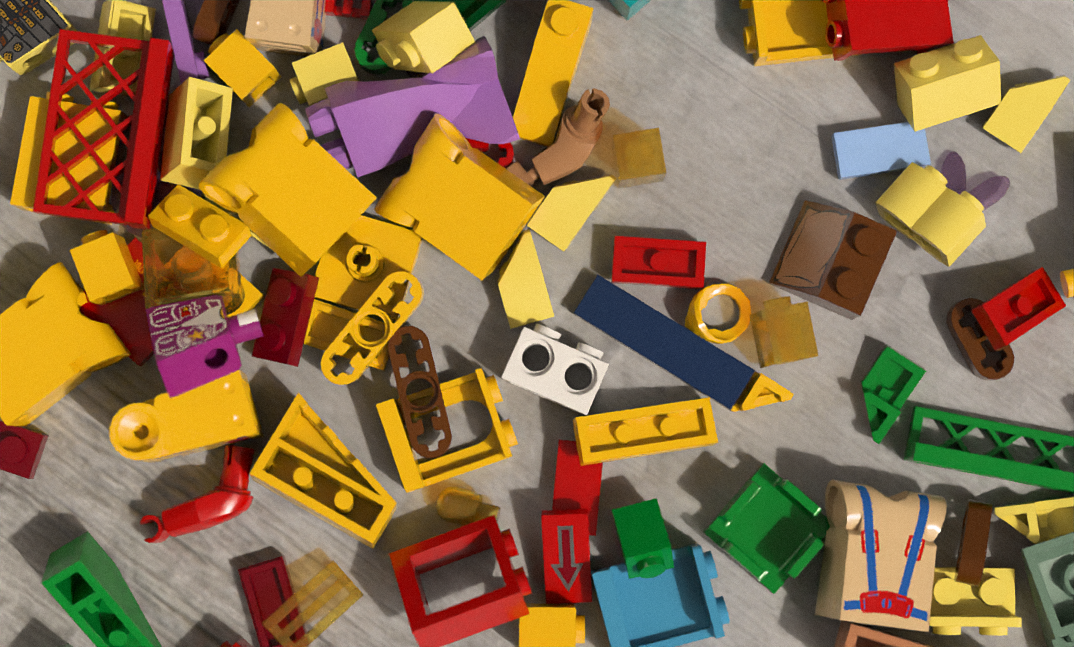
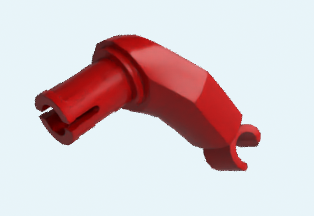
[140,445,255,543]

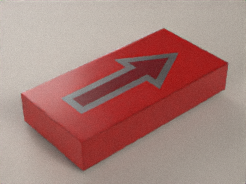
[541,509,592,604]

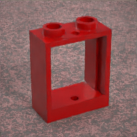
[389,515,532,647]

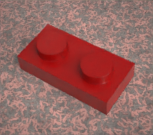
[611,236,707,289]
[971,266,1066,350]

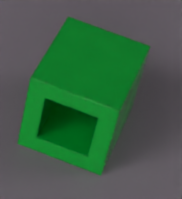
[612,498,674,579]

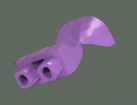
[305,36,520,177]

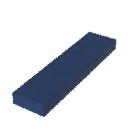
[574,275,755,411]

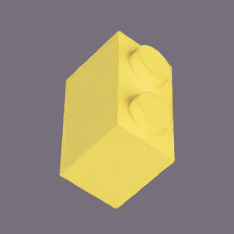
[372,1,476,73]
[894,35,1001,132]
[160,77,233,190]

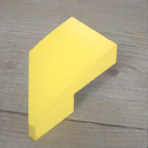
[994,496,1074,544]

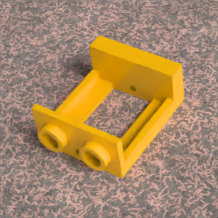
[376,368,518,493]

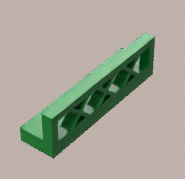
[903,406,1074,494]

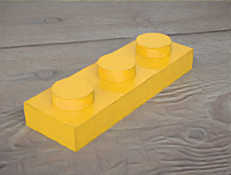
[572,398,718,466]

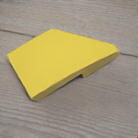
[982,75,1070,153]
[527,174,617,252]
[497,229,555,329]

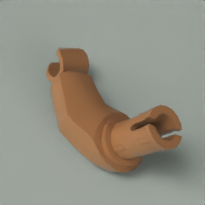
[507,89,610,186]

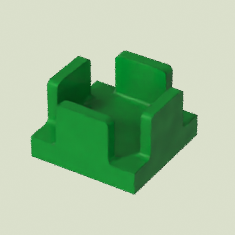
[703,463,830,594]

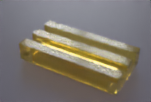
[261,560,364,647]

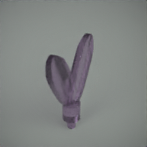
[941,151,1010,212]

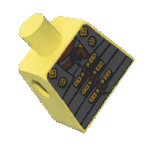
[0,0,78,75]

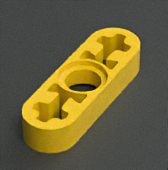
[321,271,424,385]

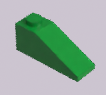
[41,531,162,647]

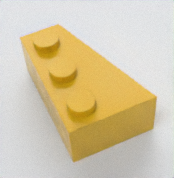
[249,393,397,549]

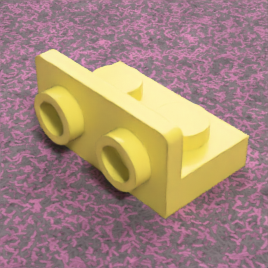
[929,567,1022,636]

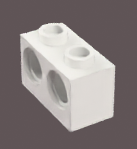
[501,324,609,416]

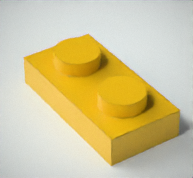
[148,184,252,268]

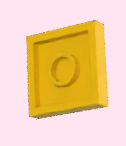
[315,215,423,321]

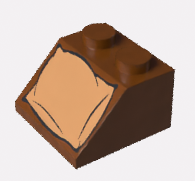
[768,200,897,320]

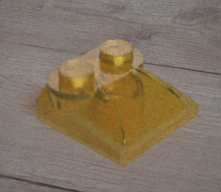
[142,228,245,315]

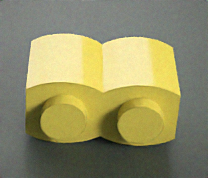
[875,162,986,267]

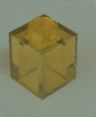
[611,128,666,189]
[749,296,819,368]

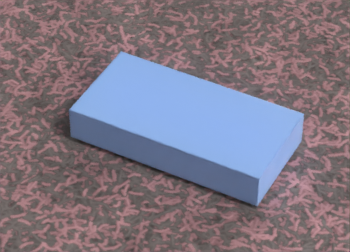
[831,122,931,180]

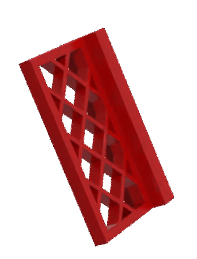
[33,29,174,230]

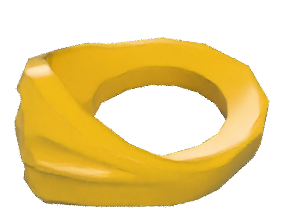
[685,284,752,344]

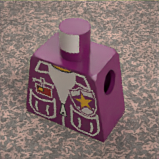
[146,295,264,398]

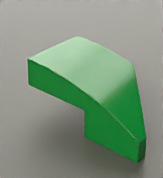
[861,344,926,444]

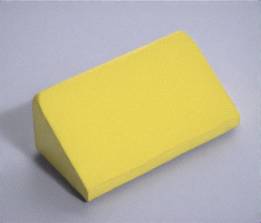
[90,0,156,96]

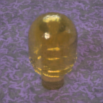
[436,486,501,526]

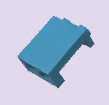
[591,543,730,647]

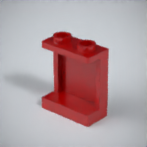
[822,0,954,61]

